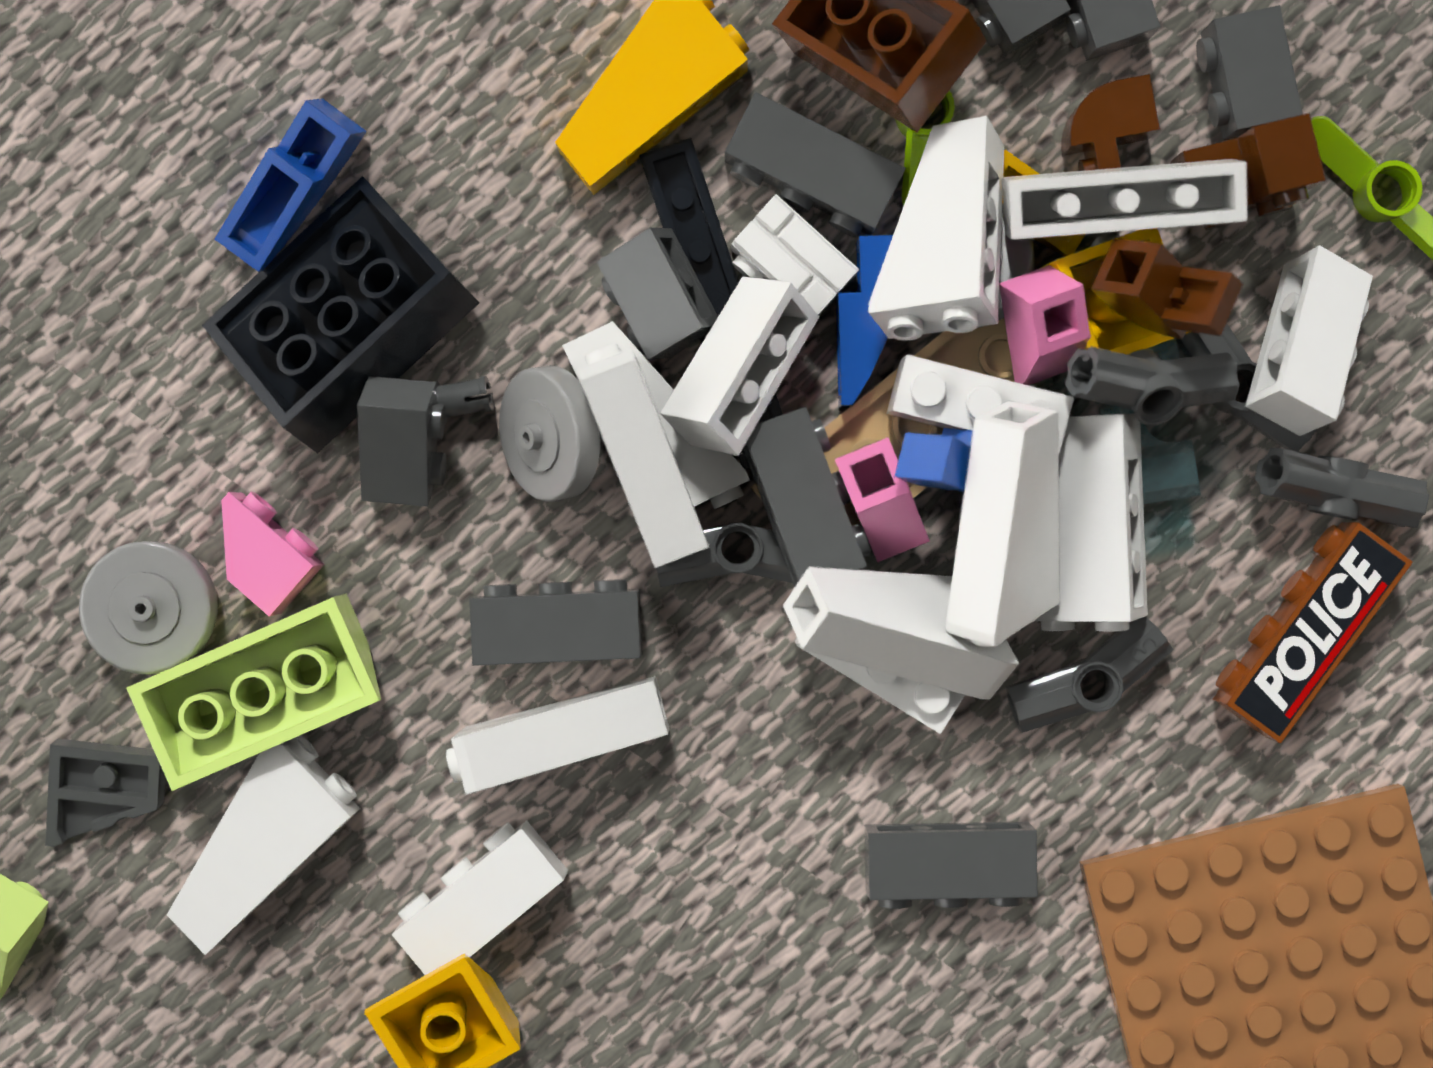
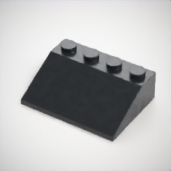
[202,176,480,454]

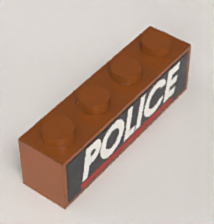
[1213,522,1413,744]

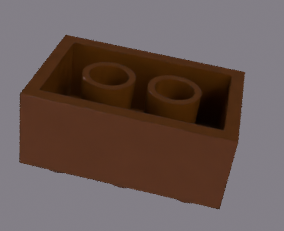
[772,0,987,133]

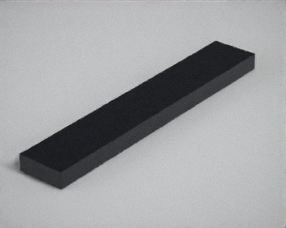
[639,138,783,469]

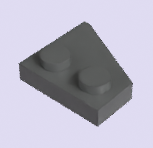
[45,738,165,847]

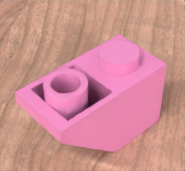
[999,265,1091,386]
[835,437,930,562]
[221,491,324,616]

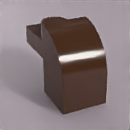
[1061,74,1160,171]
[1091,238,1244,339]

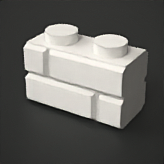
[731,194,859,316]

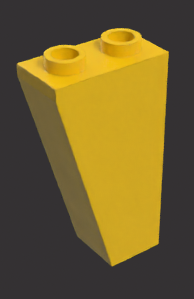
[555,0,749,195]

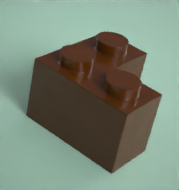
[1170,113,1326,230]

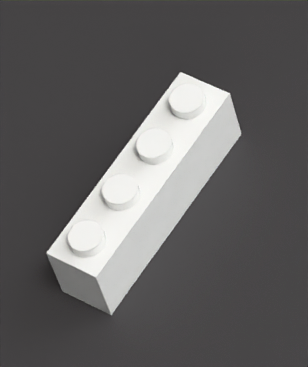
[1002,159,1247,240]

